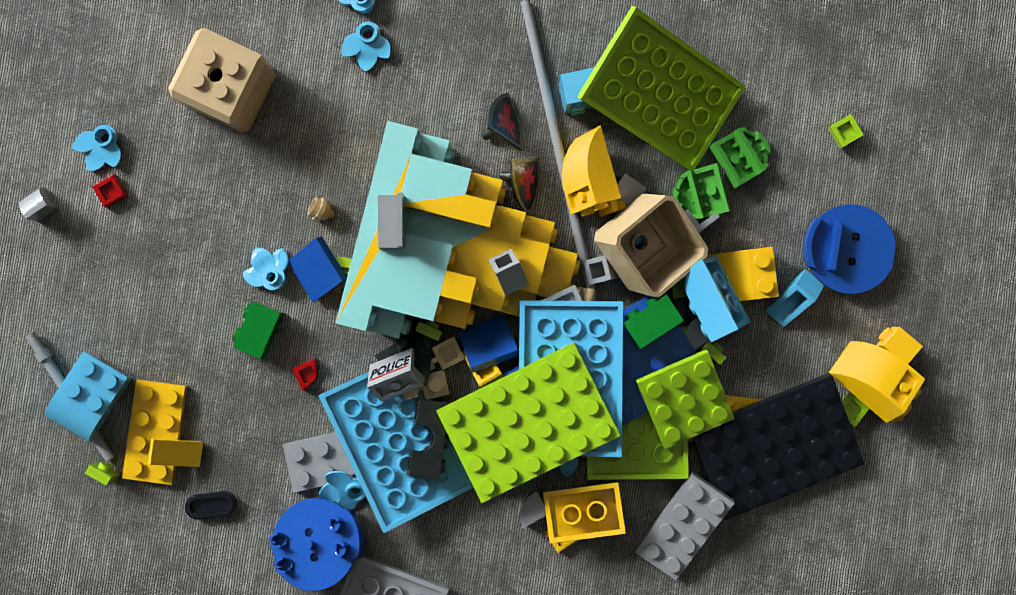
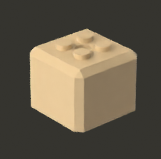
[168,28,276,133]
[594,194,708,297]

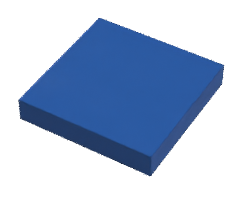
[289,236,347,303]
[458,314,519,373]

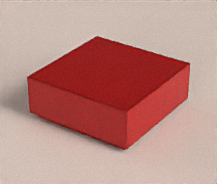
[92,174,128,209]

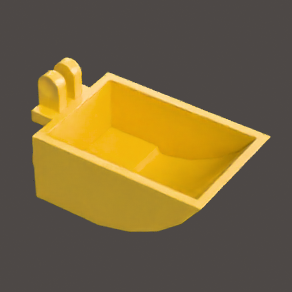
[562,125,626,217]
[829,341,925,423]

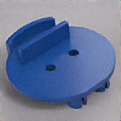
[803,204,896,294]
[269,498,364,591]

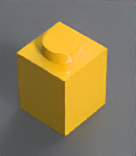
[876,327,923,364]

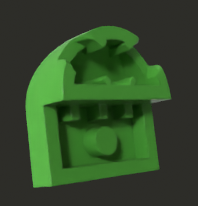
[709,127,771,189]
[673,163,731,219]

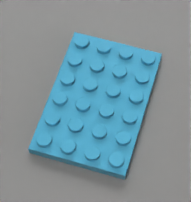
[519,300,623,457]
[318,372,474,533]

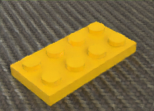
[122,379,188,485]

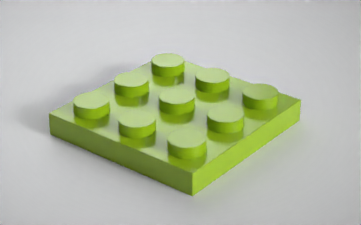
[636,349,734,449]

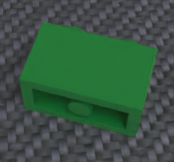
[623,295,684,349]
[232,301,285,359]

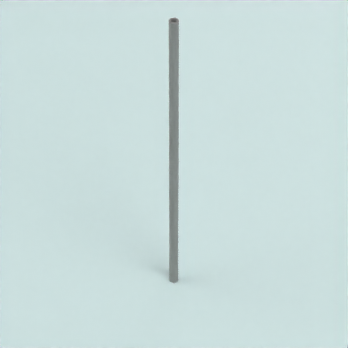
[521,0,598,301]

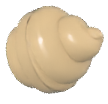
[308,197,334,222]

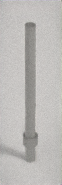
[26,332,115,462]

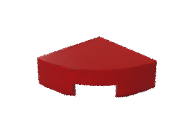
[292,358,318,391]

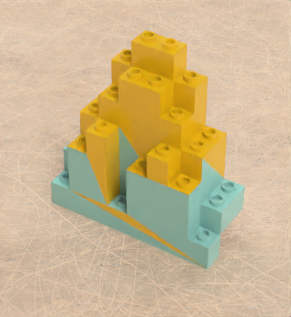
[336,121,581,339]

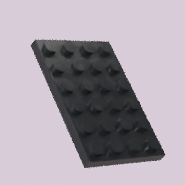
[692,373,864,520]

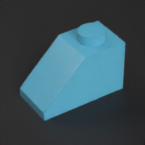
[765,269,824,327]

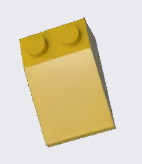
[705,247,779,301]
[543,482,626,543]

